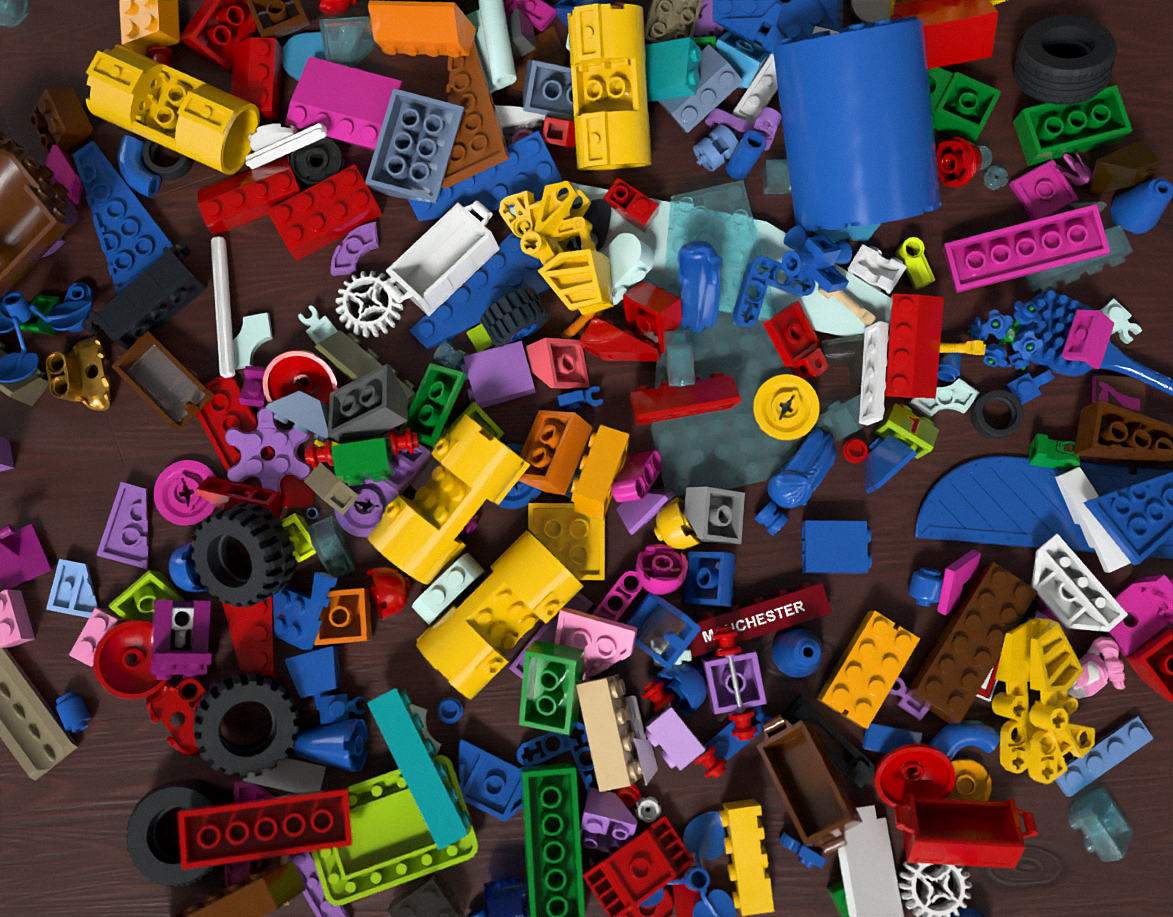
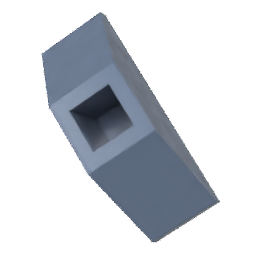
[266,391,339,444]

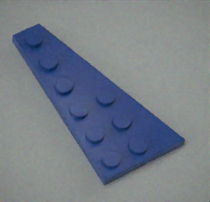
[73,140,180,295]
[1083,472,1173,565]

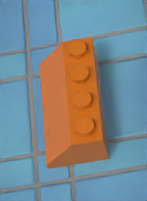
[368,1,476,58]

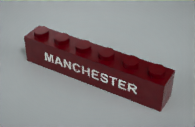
[673,580,832,658]

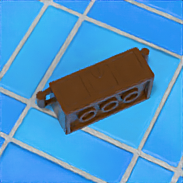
[756,714,863,854]

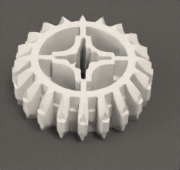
[336,271,404,338]
[898,861,972,917]

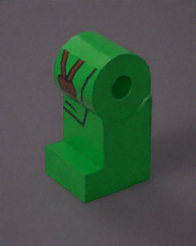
[1029,433,1080,470]

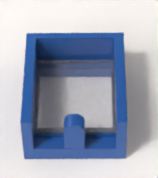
[625,592,702,670]

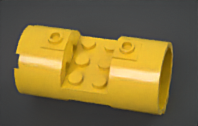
[567,3,652,170]
[86,45,260,175]
[367,414,530,585]
[416,530,583,699]

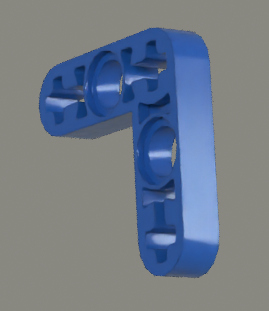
[732,256,815,328]
[517,722,597,791]

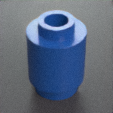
[56,691,92,733]

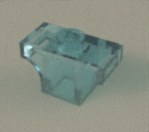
[814,395,864,442]

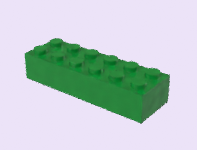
[520,763,585,917]

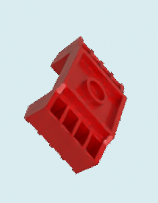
[582,816,695,917]

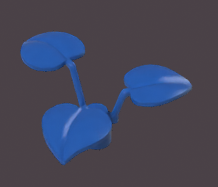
[0,292,92,383]
[638,811,736,917]

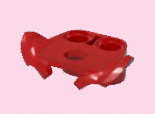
[146,678,207,756]

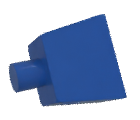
[284,646,341,710]

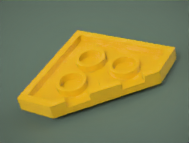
[528,503,605,580]

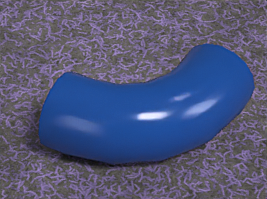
[117,135,161,198]
[929,720,1001,760]

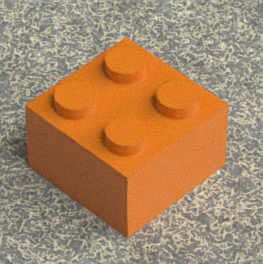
[314,588,372,645]

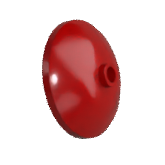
[263,350,339,405]
[93,620,175,699]
[874,744,956,808]

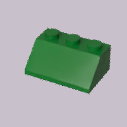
[399,363,467,448]

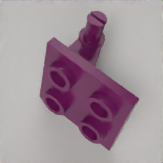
[0,524,53,591]

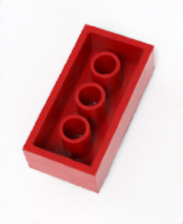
[267,164,383,261]

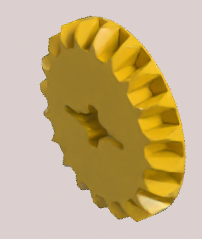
[753,374,820,441]

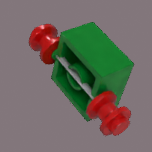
[304,427,419,486]

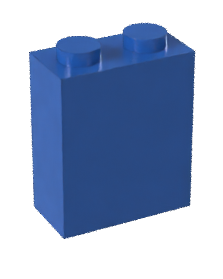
[801,521,872,574]

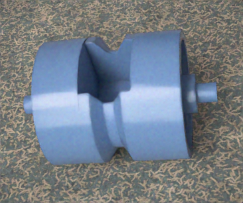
[693,124,739,172]

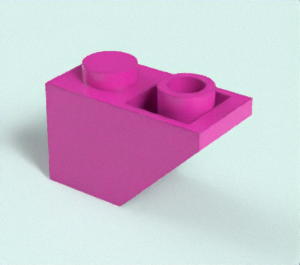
[46,145,83,205]

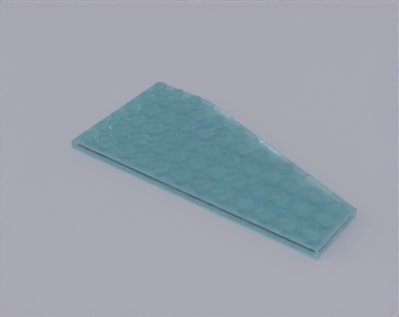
[651,180,808,500]

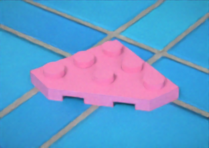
[554,607,638,681]

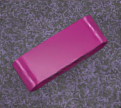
[612,450,662,502]
[592,571,642,622]

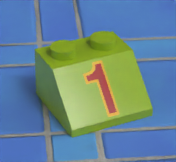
[874,403,939,459]

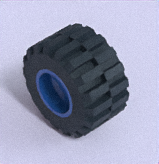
[480,288,550,347]

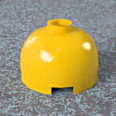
[654,496,700,549]

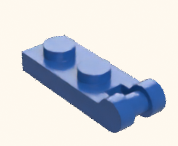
[702,705,772,760]

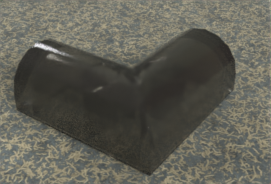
[819,334,865,387]

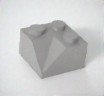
[684,487,745,544]

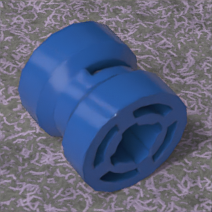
[754,501,790,536]

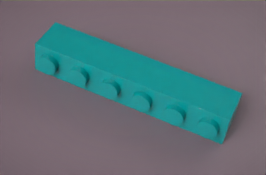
[367,687,472,850]

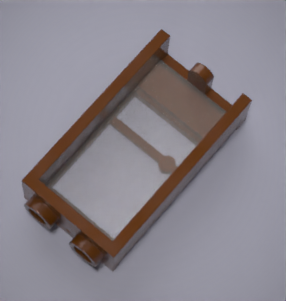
[111,331,216,431]

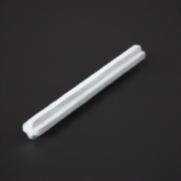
[211,237,235,378]

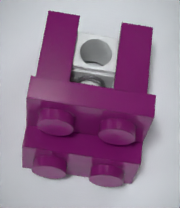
[149,600,211,680]

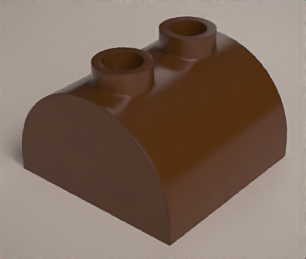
[246,0,310,40]

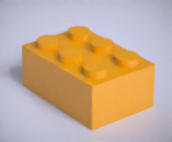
[571,425,630,521]

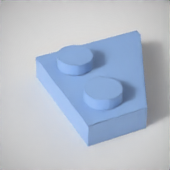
[46,559,98,618]

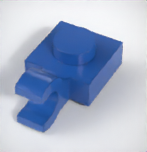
[1004,370,1054,405]
[557,386,603,412]

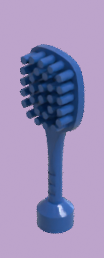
[1019,290,1173,396]

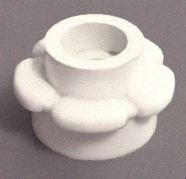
[635,796,661,823]

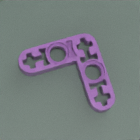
[705,107,782,151]

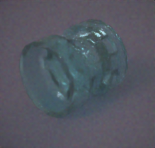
[433,340,467,371]

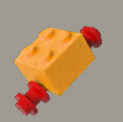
[119,0,180,69]

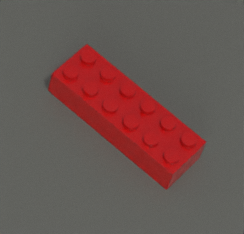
[178,787,353,870]

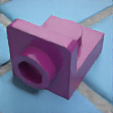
[239,366,267,407]

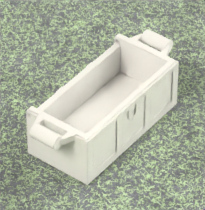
[384,201,500,316]

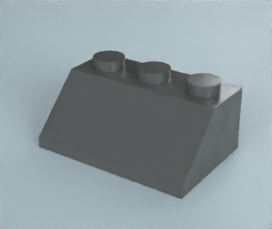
[328,364,408,444]

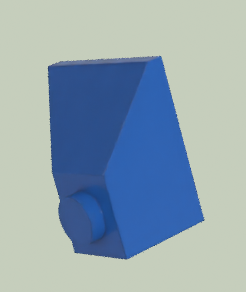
[865,435,917,494]

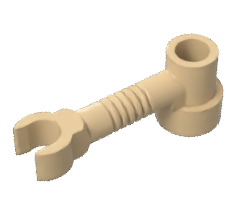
[818,287,876,327]

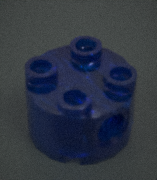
[483,876,529,917]

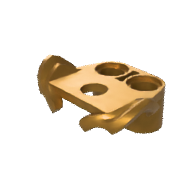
[46,335,110,411]

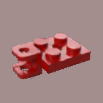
[763,301,828,380]

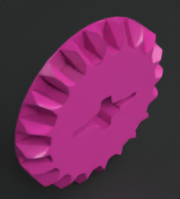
[154,460,217,526]

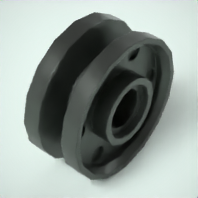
[291,137,346,188]

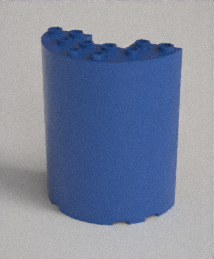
[773,16,941,231]

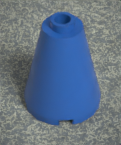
[1110,178,1173,234]
[771,626,823,678]
[293,718,369,772]

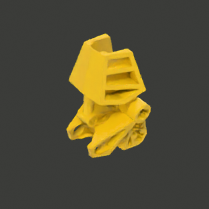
[499,181,613,316]
[992,618,1095,784]

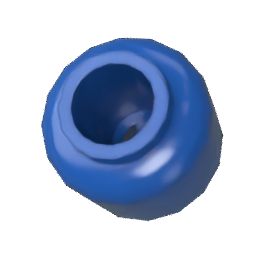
[909,567,944,607]

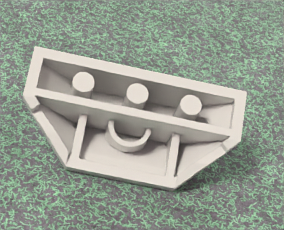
[1031,534,1128,631]

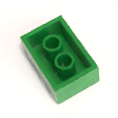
[519,640,585,735]

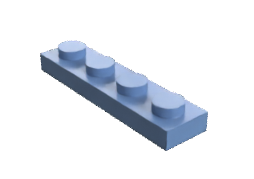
[1055,716,1154,797]

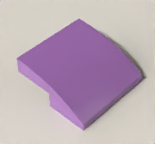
[378,428,431,496]

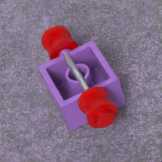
[701,625,766,741]

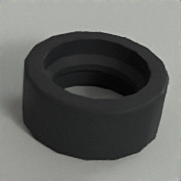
[143,139,194,180]
[971,390,1023,439]

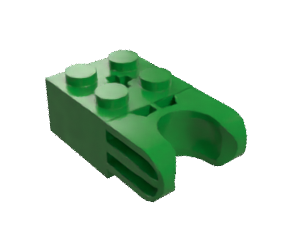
[928,67,1002,144]

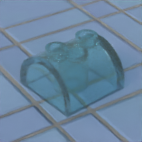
[1068,787,1134,862]

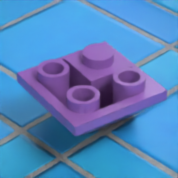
[580,787,637,854]

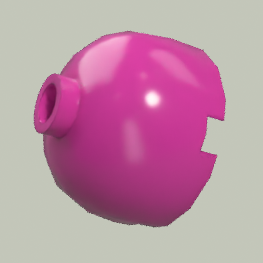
[636,544,688,595]

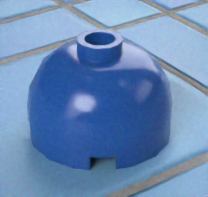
[169,541,210,592]
[656,662,707,715]

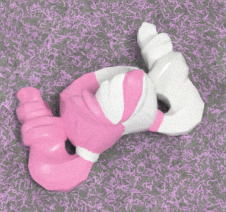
[1067,636,1126,699]

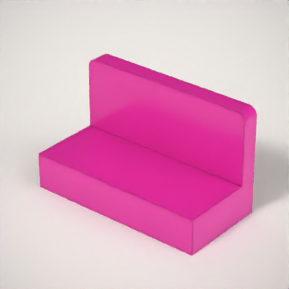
[1062,310,1114,369]

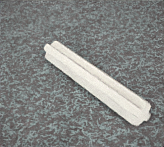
[245,123,327,169]

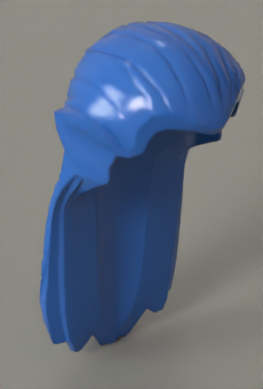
[677,240,722,333]
[767,428,837,508]

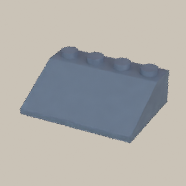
[365,88,465,203]

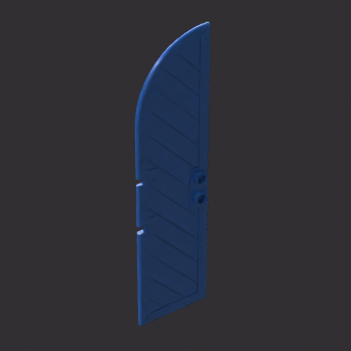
[914,456,1173,559]

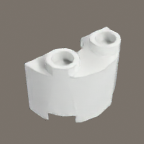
[847,244,907,294]

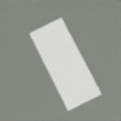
[243,758,326,794]

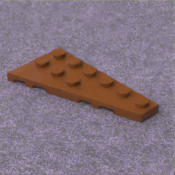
[442,37,510,189]

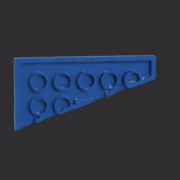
[408,131,569,221]
[409,232,552,350]

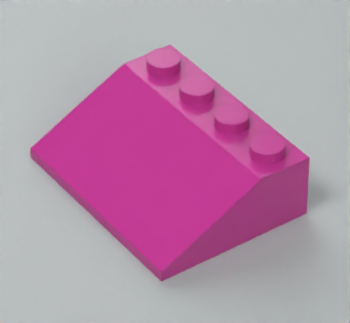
[285,56,403,151]

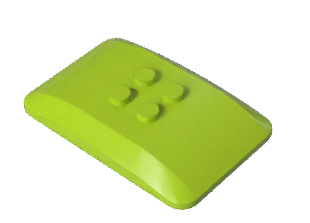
[311,755,478,906]

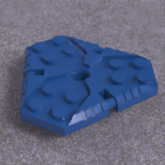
[713,0,843,55]

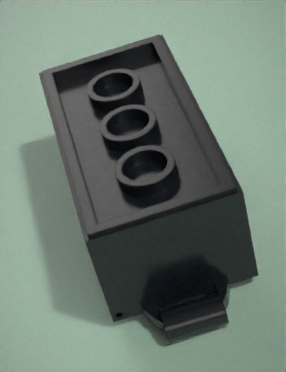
[82,241,206,350]

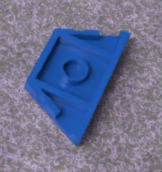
[458,738,522,822]

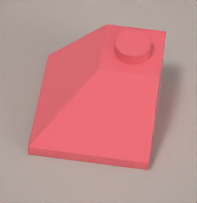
[526,338,590,389]

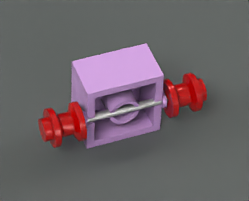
[642,679,727,779]

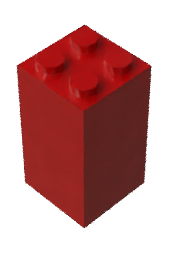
[890,0,998,69]

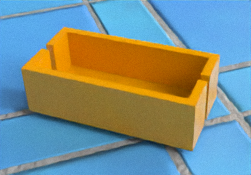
[816,611,920,729]

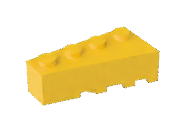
[720,799,774,916]

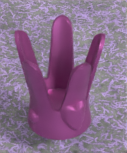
[1055,151,1092,186]

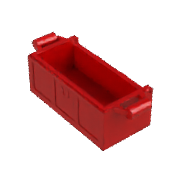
[893,793,1038,868]

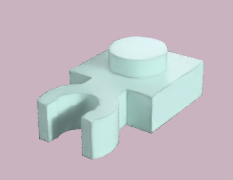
[1100,299,1142,344]
[298,305,338,344]

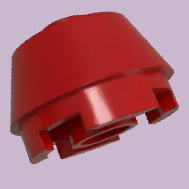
[936,137,982,187]

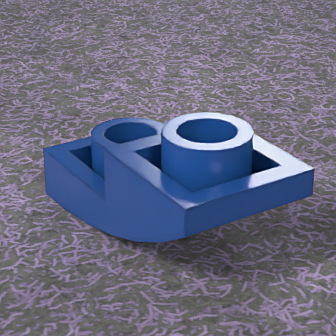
[862,722,922,754]

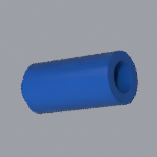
[725,131,767,180]

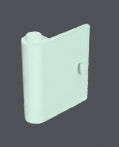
[466,0,517,93]

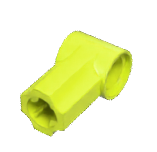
[895,237,935,290]

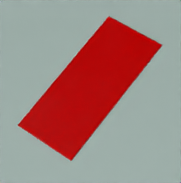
[242,475,313,508]

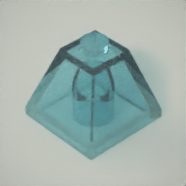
[319,16,377,68]

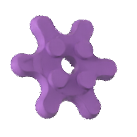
[225,407,313,495]

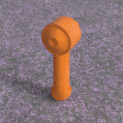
[561,310,603,339]

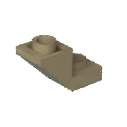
[304,462,360,516]

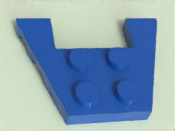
[273,567,337,650]

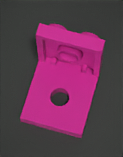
[1104,575,1173,656]

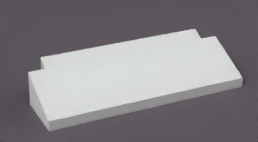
[837,805,904,917]

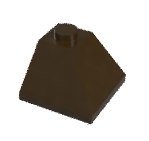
[1087,140,1159,195]

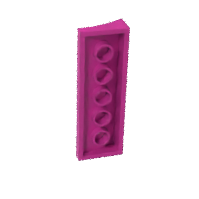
[942,204,1110,293]

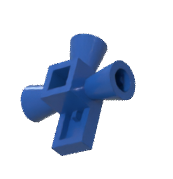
[782,225,852,293]

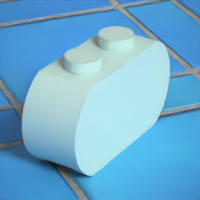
[602,233,654,305]
[412,553,486,626]

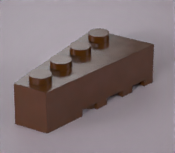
[1074,400,1173,463]

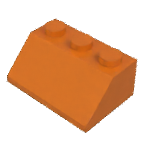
[518,410,593,495]

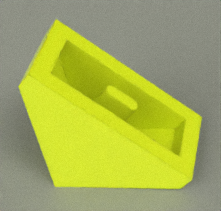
[282,513,321,563]

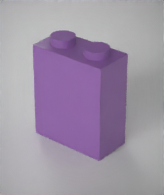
[461,341,536,408]

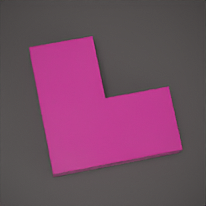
[504,0,557,32]
[937,550,981,615]

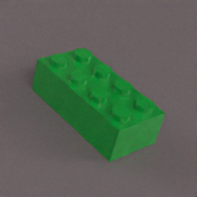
[1013,85,1132,166]

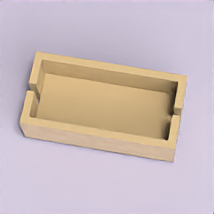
[576,674,643,792]

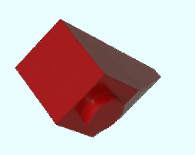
[196,476,280,518]

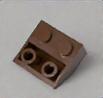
[29,88,93,155]

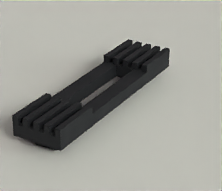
[783,695,877,788]

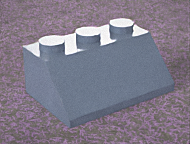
[658,44,744,133]
[523,60,574,121]

